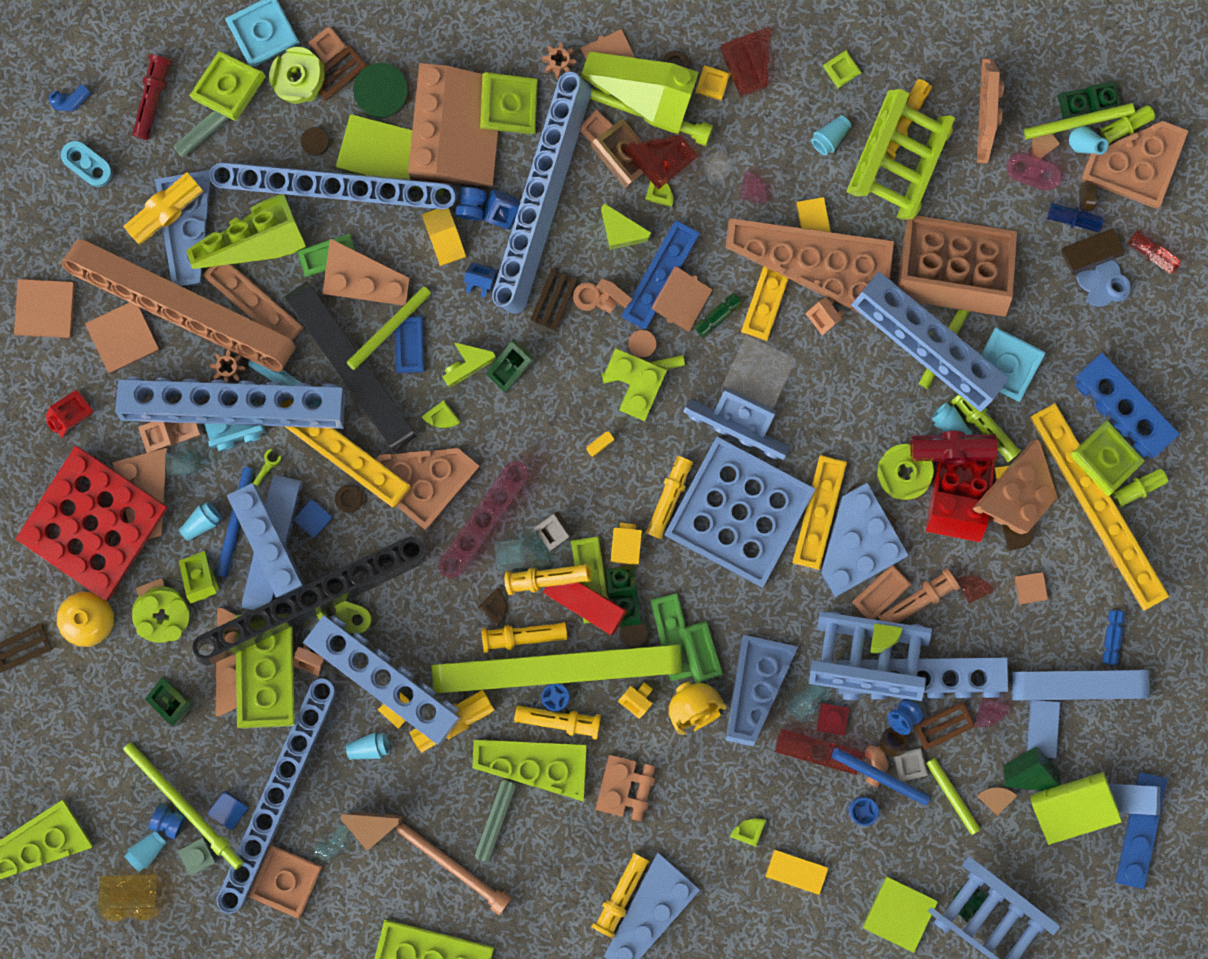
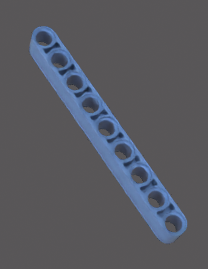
[492,72,592,314]
[209,162,458,209]
[217,679,337,914]

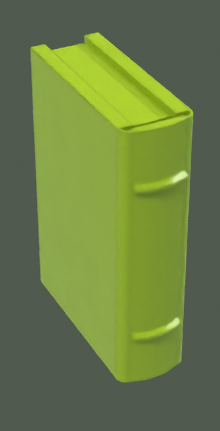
[1030,772,1122,845]

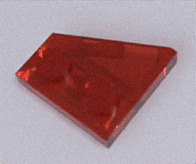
[719,27,771,98]
[624,135,698,190]

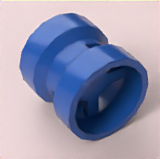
[455,187,487,221]
[848,797,879,826]
[148,803,186,840]

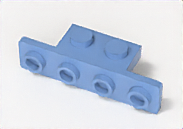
[683,387,790,460]

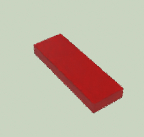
[542,582,627,635]

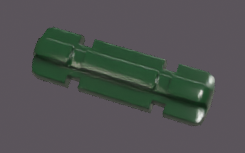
[694,293,743,337]

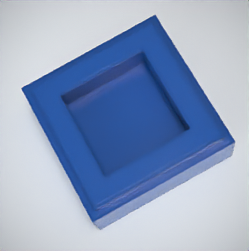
[293,499,333,539]

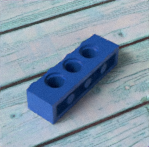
[1074,353,1179,459]

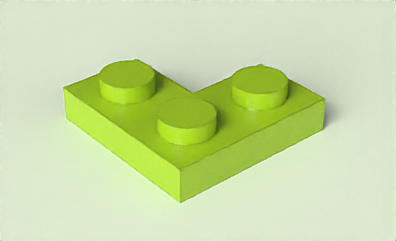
[604,348,667,421]

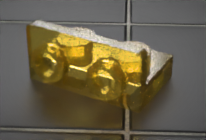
[98,874,159,922]

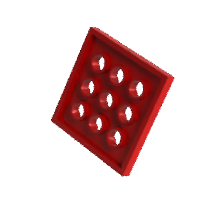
[16,445,169,601]

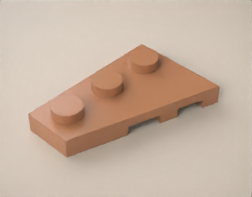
[323,238,409,305]
[112,448,168,540]

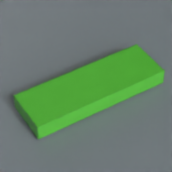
[650,593,693,681]

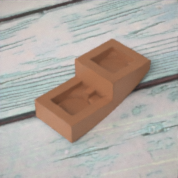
[138,422,204,453]

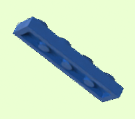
[621,220,700,330]
[1115,772,1168,889]

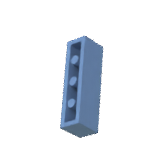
[227,483,305,598]

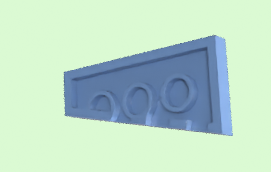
[155,170,211,288]
[726,635,798,746]
[604,852,700,959]

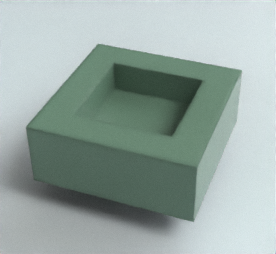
[178,837,216,876]

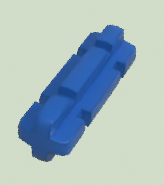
[1102,610,1125,665]

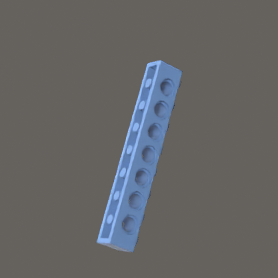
[115,377,346,429]

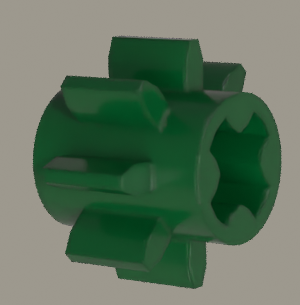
[953,886,987,922]

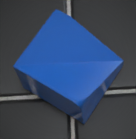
[482,189,520,230]

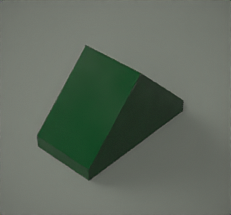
[486,339,535,393]
[145,677,196,726]
[1003,746,1061,791]

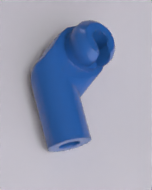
[48,84,92,111]

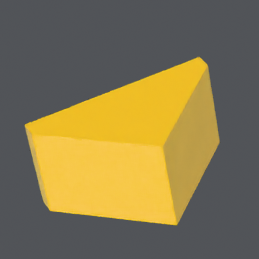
[422,208,466,266]

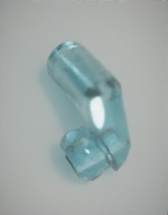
[314,824,350,861]

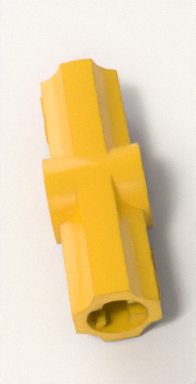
[123,172,204,245]
[409,690,495,753]

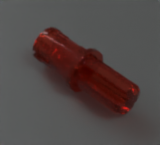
[1127,230,1181,274]

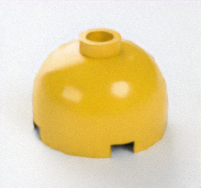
[57,591,114,647]
[669,682,727,735]

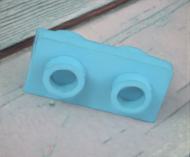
[205,400,266,452]

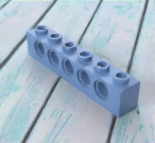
[851,272,1009,412]
[303,615,461,745]
[835,658,1008,700]

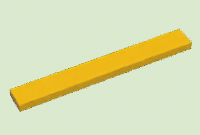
[1030,403,1169,611]

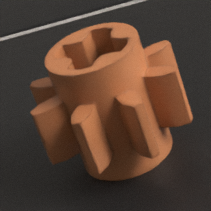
[542,43,576,79]
[210,350,246,384]

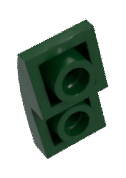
[1057,81,1122,119]
[606,565,641,628]

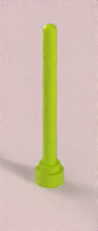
[590,88,713,146]

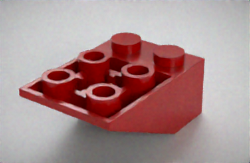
[925,460,995,542]

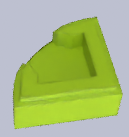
[645,173,673,207]
[422,400,461,428]
[870,623,903,653]
[730,818,766,847]

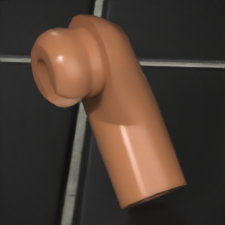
[865,744,889,788]

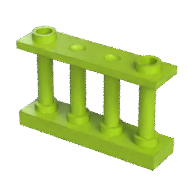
[846,89,955,220]

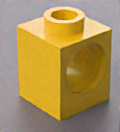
[611,523,642,565]

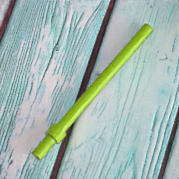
[123,742,244,870]

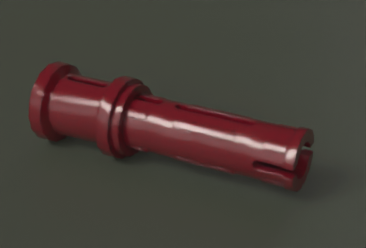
[131,54,173,141]

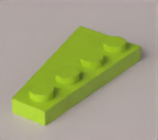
[472,740,586,802]
[0,799,94,879]

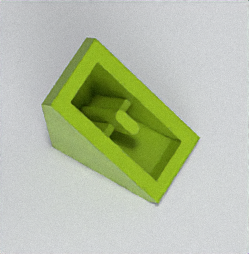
[601,203,651,250]

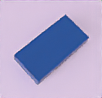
[395,316,424,373]

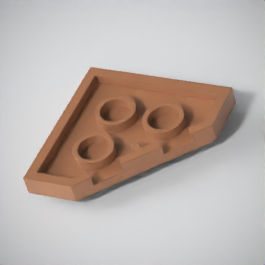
[1080,121,1188,209]
[375,448,480,530]

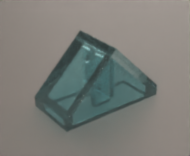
[494,539,552,570]

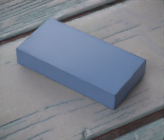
[1027,700,1060,758]
[1109,784,1160,815]

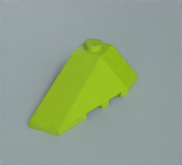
[581,51,699,134]
[186,194,306,269]

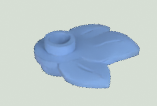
[1076,260,1131,307]

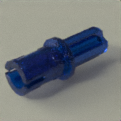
[1047,202,1104,232]

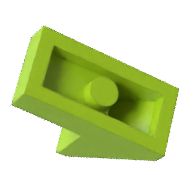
[442,343,497,389]
[179,551,220,604]

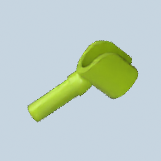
[253,449,281,487]

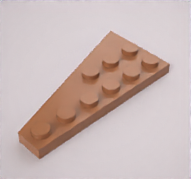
[726,219,894,315]

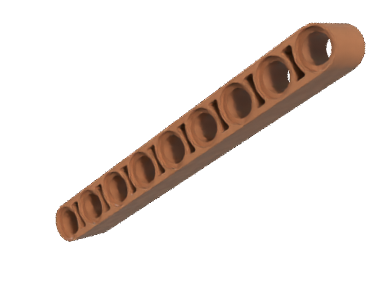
[61,239,296,372]

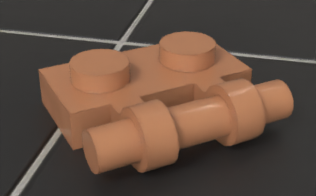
[595,755,655,821]

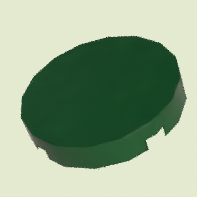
[353,63,408,119]

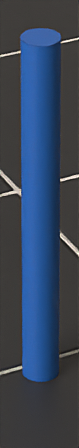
[216,467,254,577]
[832,748,930,805]

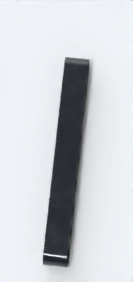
[192,536,424,665]

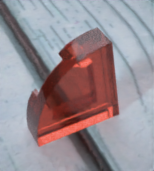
[956,576,994,604]

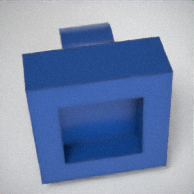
[463,262,497,298]

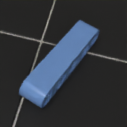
[242,474,302,610]
[1012,670,1150,700]

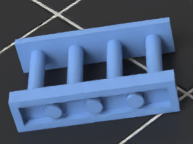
[809,611,932,701]
[928,857,1060,959]

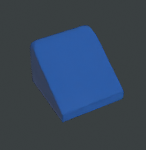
[207,791,249,830]

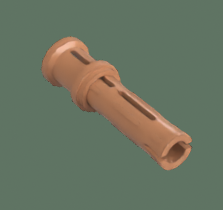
[878,568,960,623]

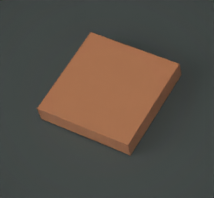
[14,279,75,338]
[85,302,160,374]
[247,844,323,919]

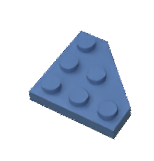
[821,482,908,597]

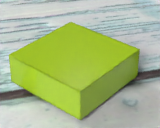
[823,50,862,89]

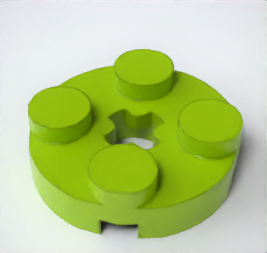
[269,47,324,104]
[877,444,934,500]
[132,586,189,643]

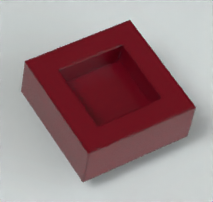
[816,703,849,736]

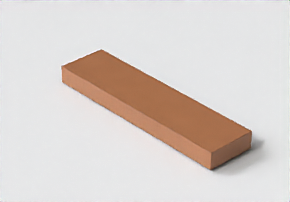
[202,264,304,342]

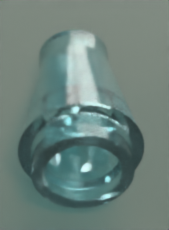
[787,684,827,723]

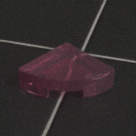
[739,171,767,205]
[974,698,1010,728]

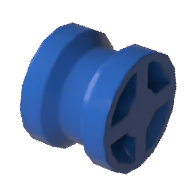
[541,683,569,711]
[887,699,923,735]

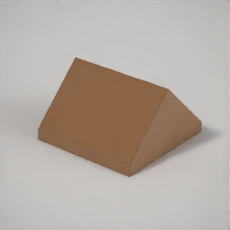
[590,119,658,188]
[341,811,403,851]

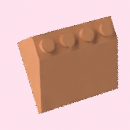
[408,63,498,187]
[897,215,1017,317]

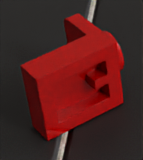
[46,389,93,438]

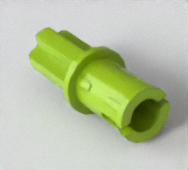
[1100,105,1155,144]
[1112,469,1168,508]

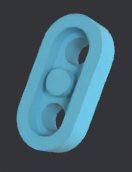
[61,141,112,187]

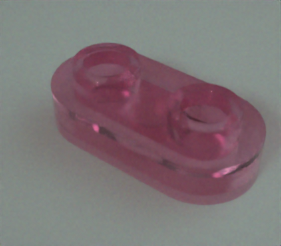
[1006,152,1061,190]

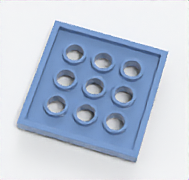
[664,437,815,588]

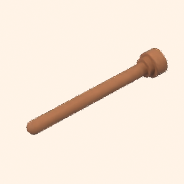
[396,823,513,915]

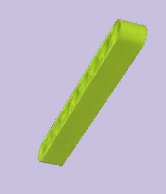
[431,644,683,693]

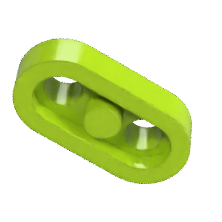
[317,601,372,634]

